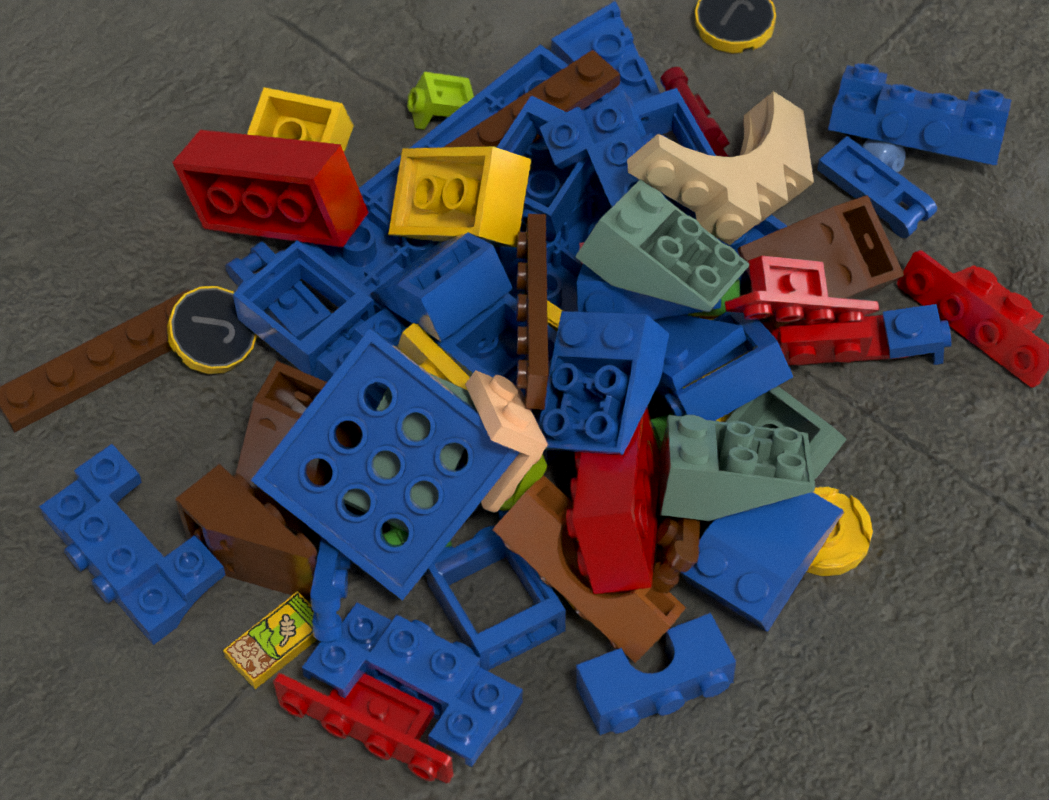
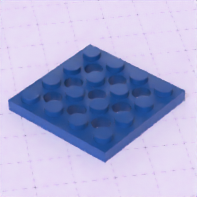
[251,328,520,601]

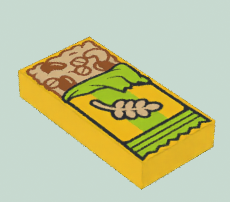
[223,591,317,689]

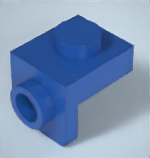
[883,304,951,365]

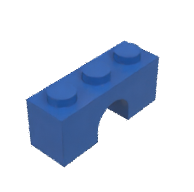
[576,613,736,735]

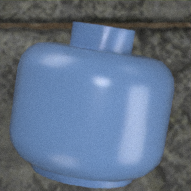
[862,139,906,172]

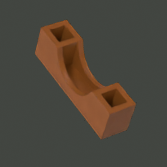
[492,475,686,663]

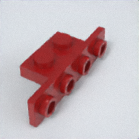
[897,250,1049,388]
[724,256,879,324]
[761,315,909,365]
[273,673,454,784]

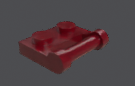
[660,66,730,157]

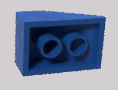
[681,492,844,632]

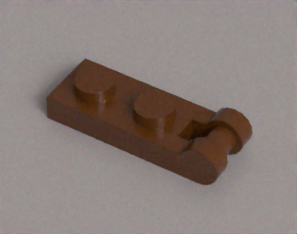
[652,502,700,593]

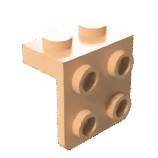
[463,370,548,513]

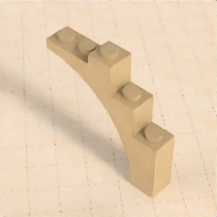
[627,91,814,245]

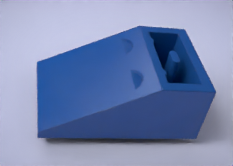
[370,232,513,342]
[539,311,669,455]

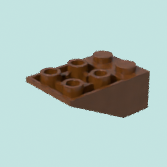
[737,195,904,330]
[236,361,362,535]
[175,464,317,601]

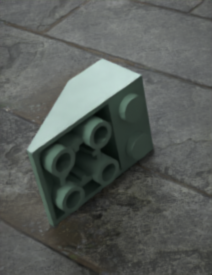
[575,179,750,312]
[659,415,815,521]

